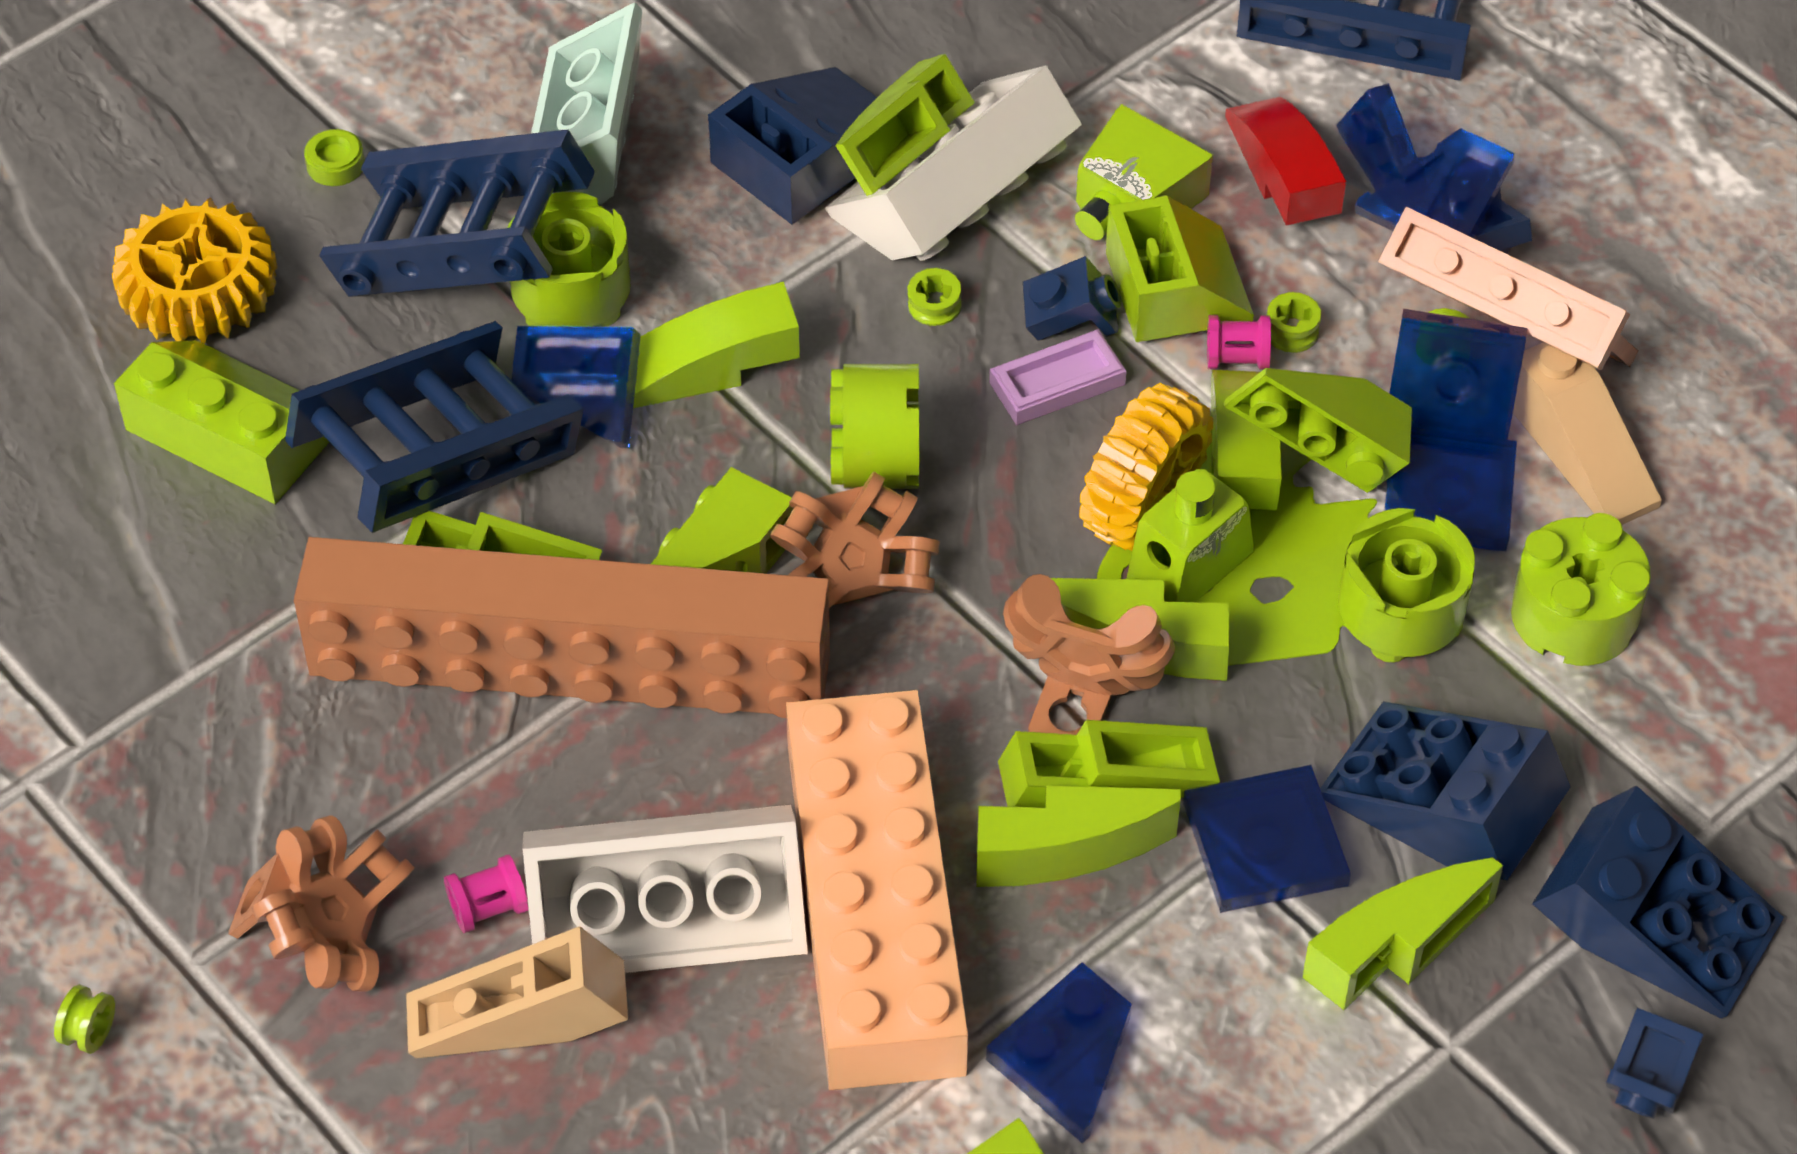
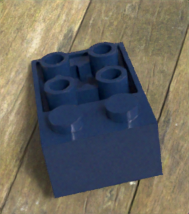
[708,67,877,225]
[1318,701,1571,881]
[1532,785,1784,1019]

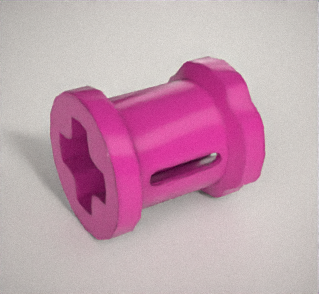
[1207,315,1271,370]
[444,854,528,933]

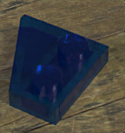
[1336,83,1430,216]
[1355,128,1515,237]
[511,326,641,448]
[986,962,1132,1144]

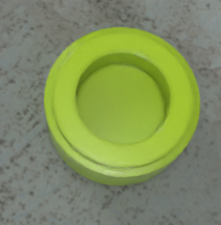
[304,129,365,186]

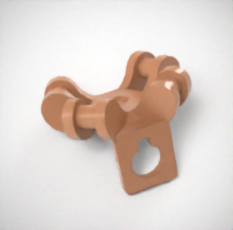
[770,472,940,608]
[1003,574,1175,735]
[228,815,415,992]

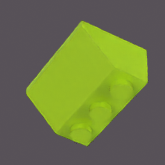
[114,341,329,504]

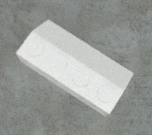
[825,65,1082,261]
[523,805,808,973]

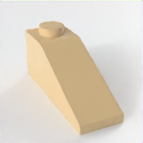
[1504,343,1662,525]
[406,926,628,1058]

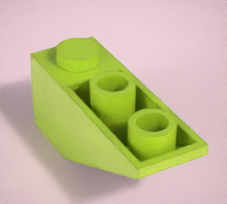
[1224,368,1412,493]
[651,467,793,574]

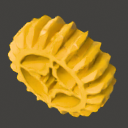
[112,197,278,344]
[1079,383,1213,551]

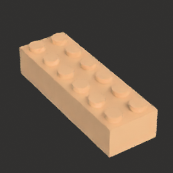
[786,690,968,1090]

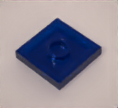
[1389,309,1528,448]
[1383,427,1517,552]
[1183,765,1351,913]

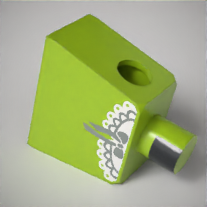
[1075,104,1213,240]
[1126,469,1254,602]

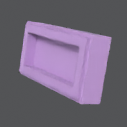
[989,329,1126,426]

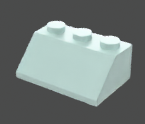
[531,2,643,205]

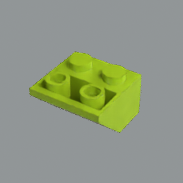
[1106,196,1254,343]

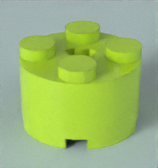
[507,192,631,331]
[830,364,919,489]
[1338,508,1475,663]
[1511,513,1651,666]

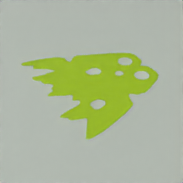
[1097,440,1377,666]

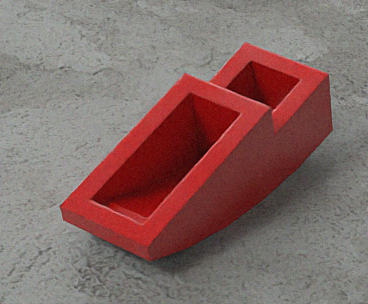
[1225,97,1346,226]

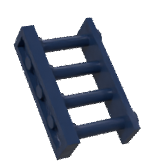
[1236,0,1471,81]
[319,129,595,297]
[285,321,584,533]

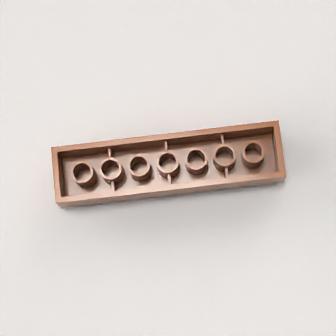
[294,537,830,719]

